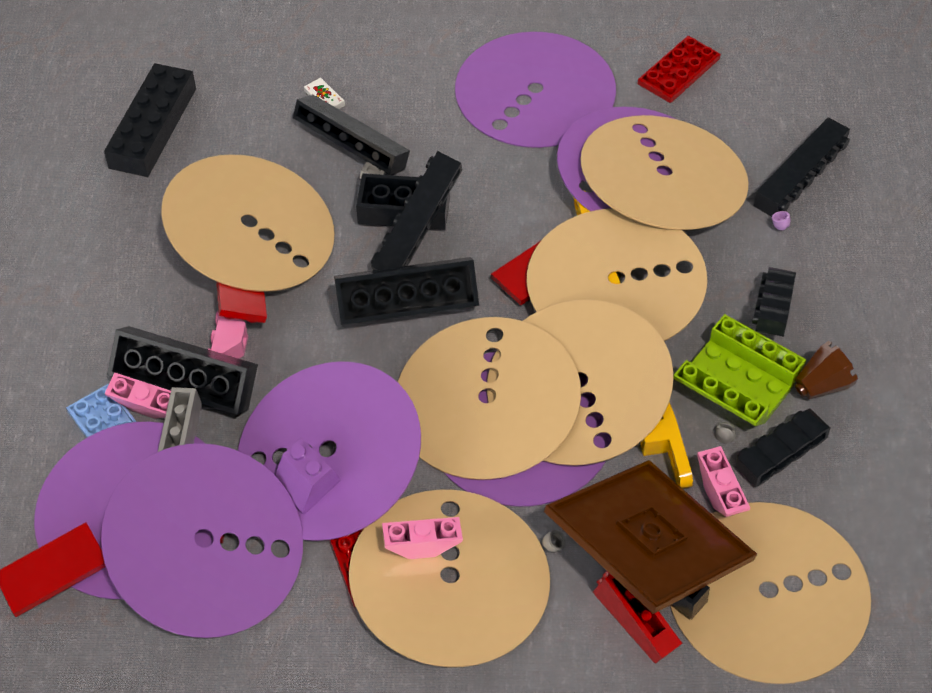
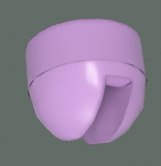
[772,211,791,231]

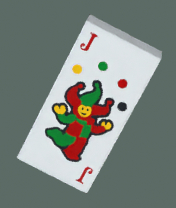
[304,78,345,109]

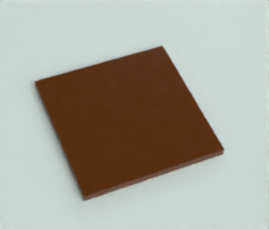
[544,460,757,614]

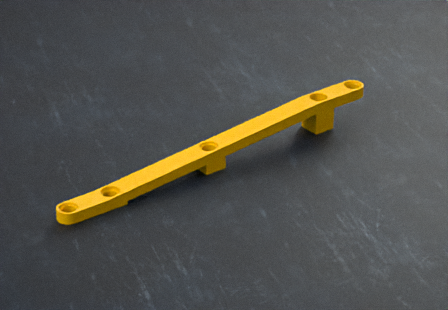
[573,190,693,489]

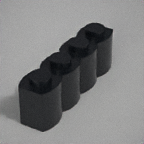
[752,267,796,337]
[735,408,831,487]

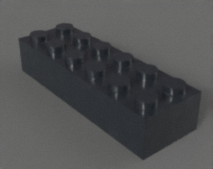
[104,63,196,177]
[334,257,479,325]
[107,326,258,415]

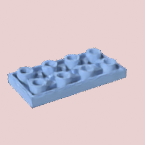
[66,384,136,438]

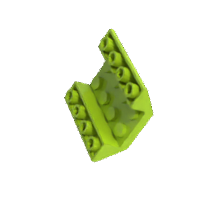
[673,314,806,426]

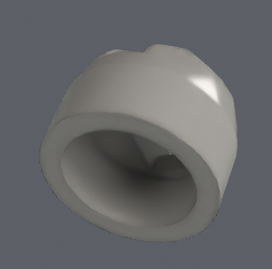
[715,422,736,443]
[543,530,565,552]

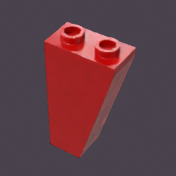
[593,571,683,664]

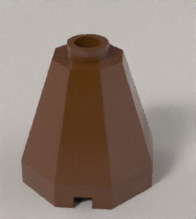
[795,341,858,399]

